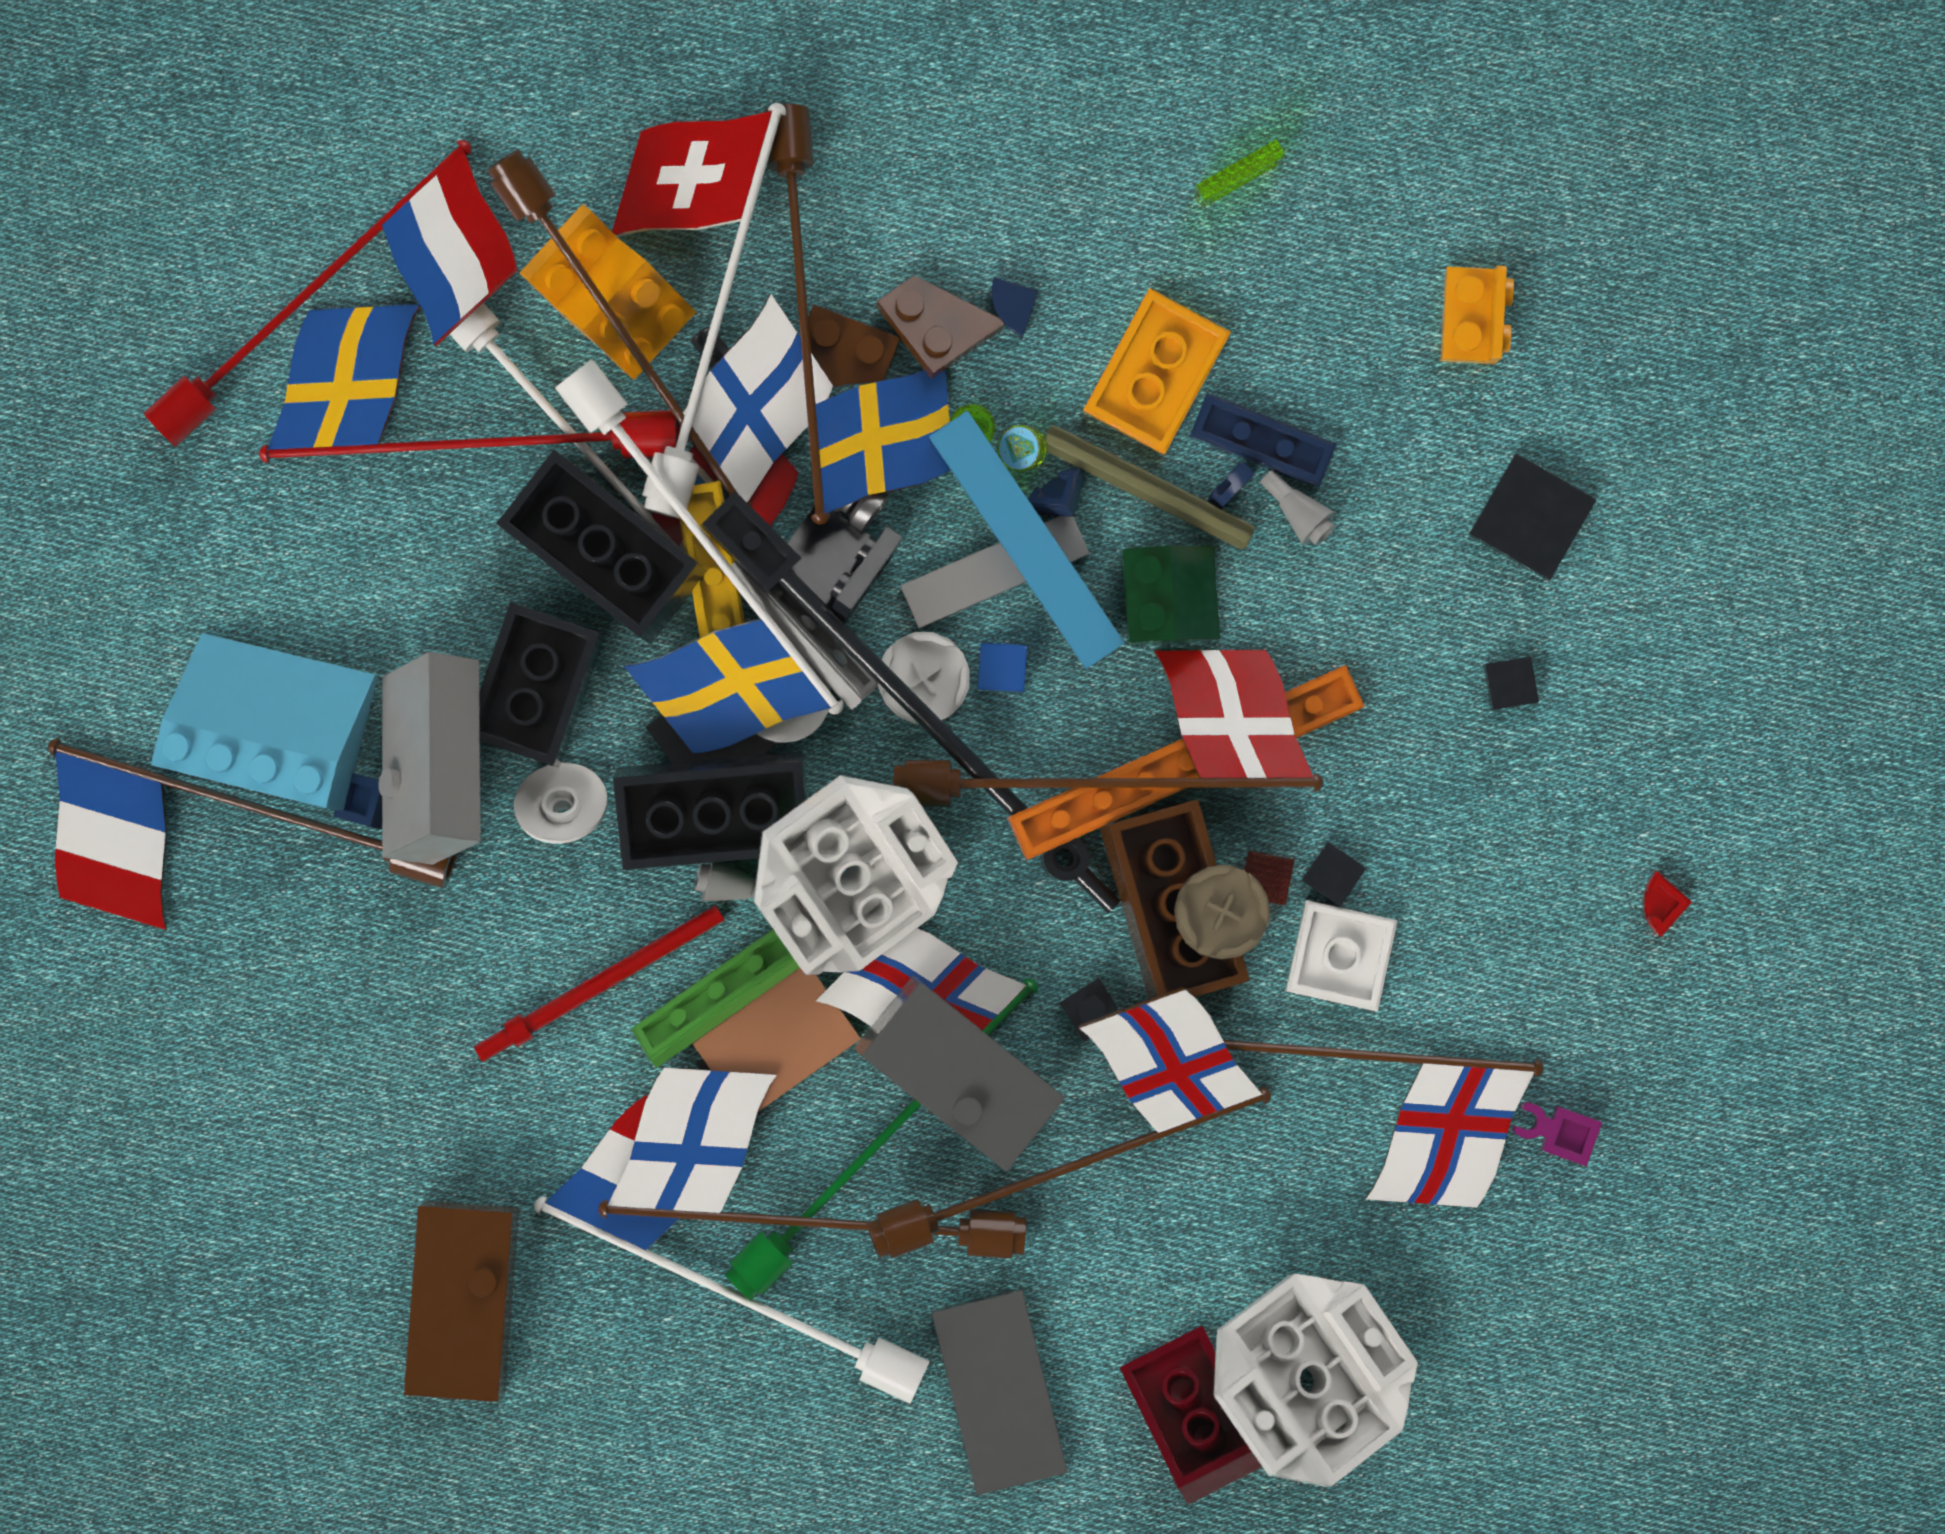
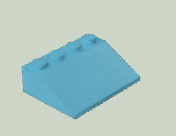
[151,633,378,811]

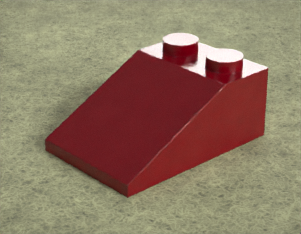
[1119,1325,1262,1505]

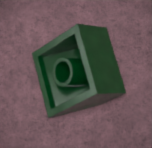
[1121,546,1220,646]

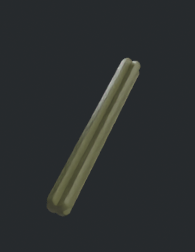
[1041,425,1255,549]

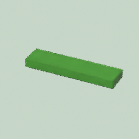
[631,929,800,1068]

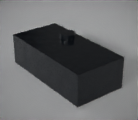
[496,450,708,644]
[613,751,808,870]

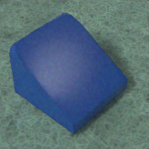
[977,643,1028,693]

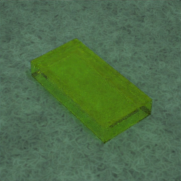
[1193,139,1285,208]

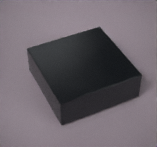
[1483,656,1539,711]
[1301,842,1367,907]

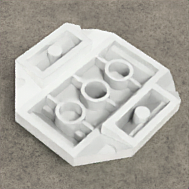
[754,776,958,975]
[1214,1274,1418,1487]

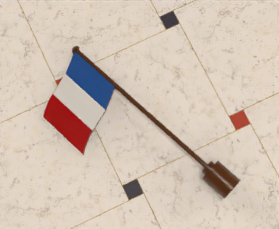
[48,738,458,930]

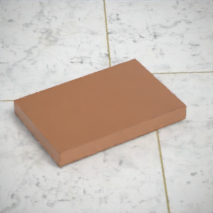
[693,968,861,1112]

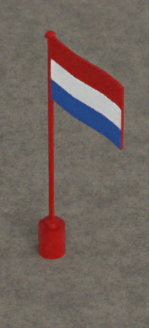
[143,140,518,447]

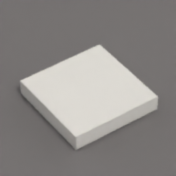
[1285,900,1398,1012]

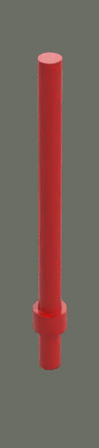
[474,905,725,1062]

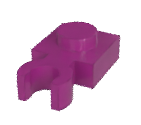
[1512,1102,1602,1167]

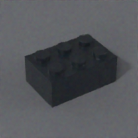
[479,602,605,768]

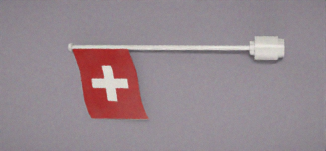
[612,103,786,519]

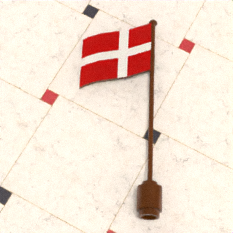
[893,650,1323,807]

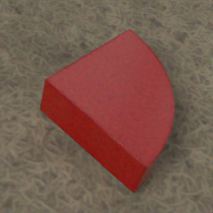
[1643,871,1692,937]

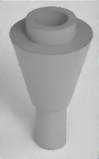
[1260,470,1336,546]
[694,861,757,901]

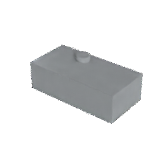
[379,651,481,865]

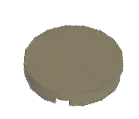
[1174,864,1270,959]

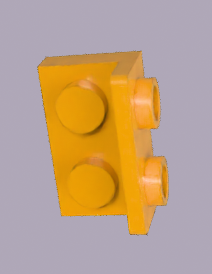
[1440,265,1514,365]

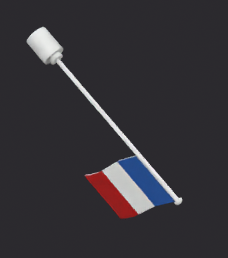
[534,1095,930,1404]

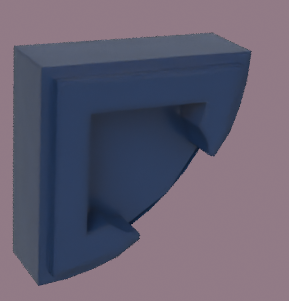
[991,277,1038,337]
[1208,462,1255,509]
[1028,468,1085,517]

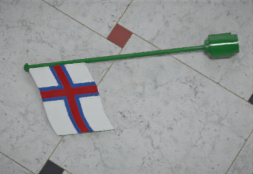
[725,928,1038,1300]

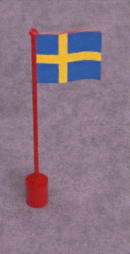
[259,304,681,463]

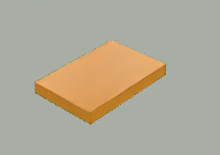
[1083,288,1231,456]

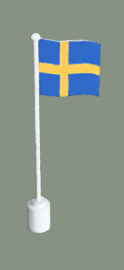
[555,359,844,754]

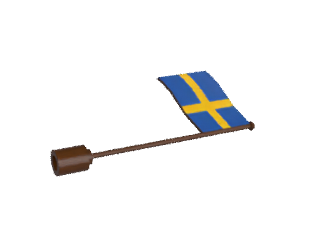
[763,104,950,525]

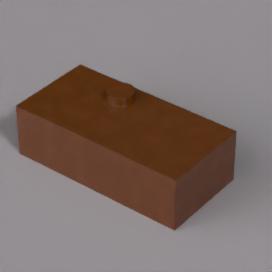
[1100,799,1250,999]
[404,1201,519,1402]

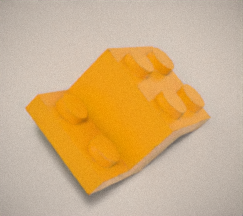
[519,204,696,380]

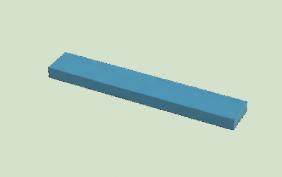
[929,410,1125,670]

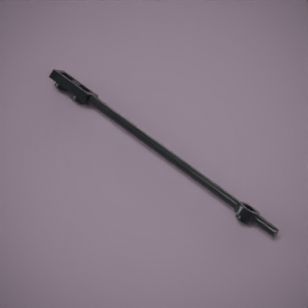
[700,491,1121,914]

